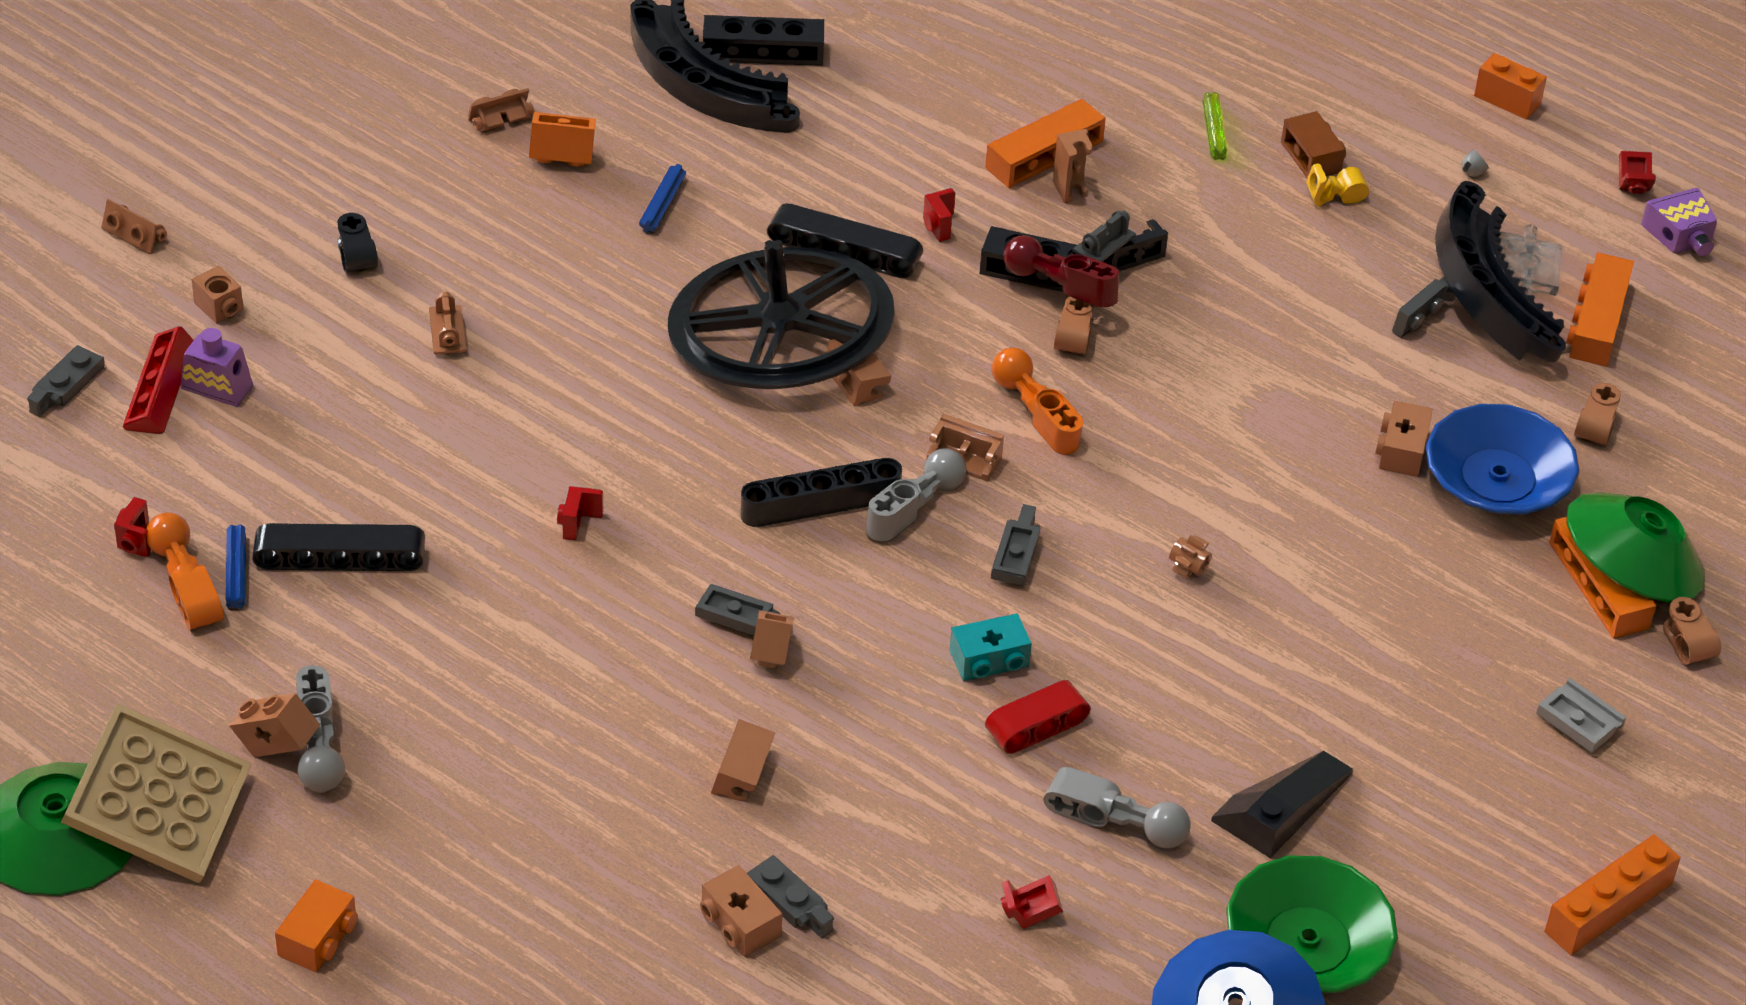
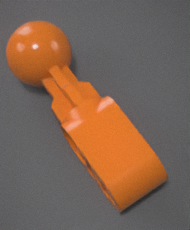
[992,347,1083,455]
[146,512,224,630]

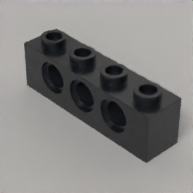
[703,15,824,66]
[979,226,1114,292]

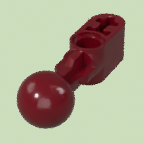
[1003,235,1119,307]

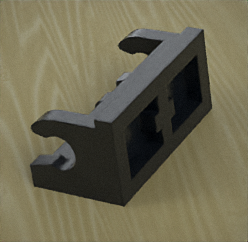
[1113,219,1168,272]

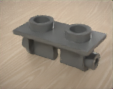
[1072,211,1136,262]

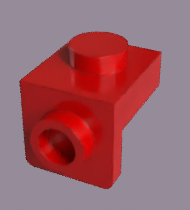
[1619,151,1656,194]
[923,188,956,242]
[557,486,604,540]
[114,497,151,557]
[1000,875,1064,929]

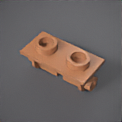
[468,88,534,131]
[101,199,167,254]
[429,292,467,354]

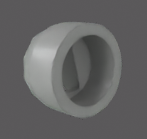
[1461,150,1489,177]

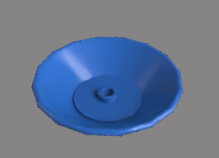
[1426,404,1580,515]
[1152,930,1326,1005]

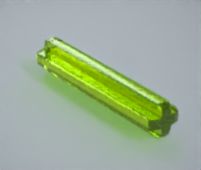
[1202,92,1228,160]

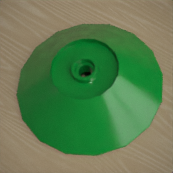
[1566,492,1705,603]
[0,762,133,896]
[1226,855,1398,993]

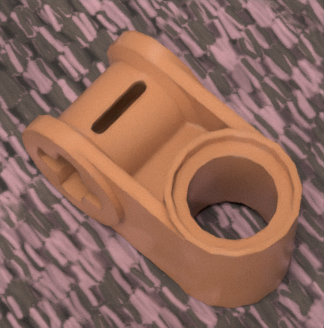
[1054,296,1094,355]
[1574,383,1621,446]
[1663,597,1721,665]

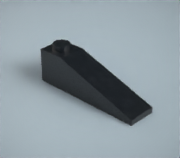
[1211,751,1353,859]

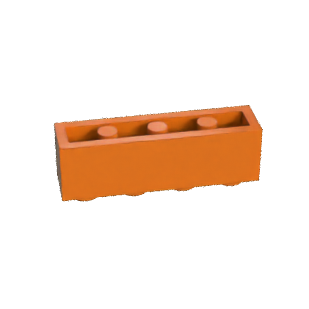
[985,99,1106,188]
[1566,252,1634,367]
[1549,517,1656,639]
[1544,834,1681,956]

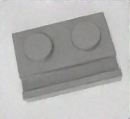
[1536,678,1626,753]

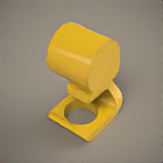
[1306,164,1369,207]

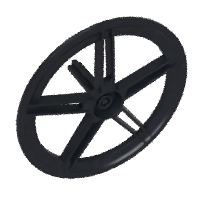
[668,240,895,389]

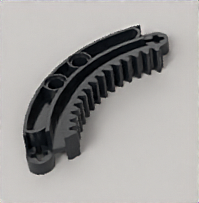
[630,0,800,133]
[1435,181,1566,362]

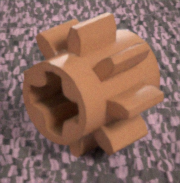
[1169,535,1212,578]

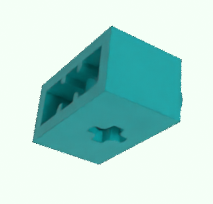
[949,613,1032,681]

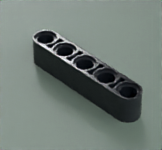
[767,203,924,278]
[740,458,902,527]
[252,523,425,571]

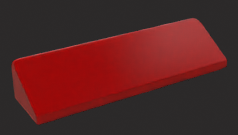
[122,326,194,434]

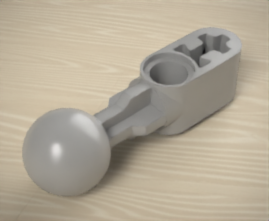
[866,448,967,541]
[296,665,345,793]
[1043,767,1191,849]

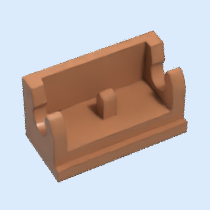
[1053,129,1092,203]
[826,339,892,406]
[926,413,1004,482]
[711,719,776,801]

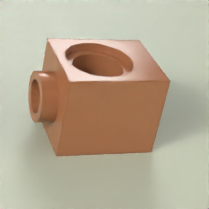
[191,265,244,324]
[750,610,794,668]

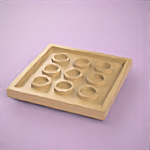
[61,703,252,884]

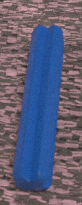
[639,164,686,233]
[225,524,246,609]

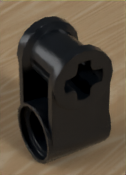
[337,213,378,273]

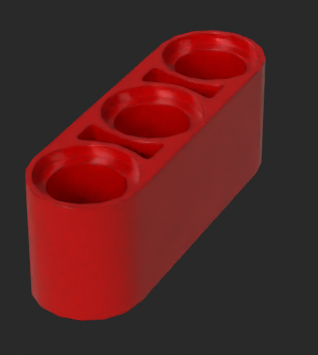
[985,680,1091,754]

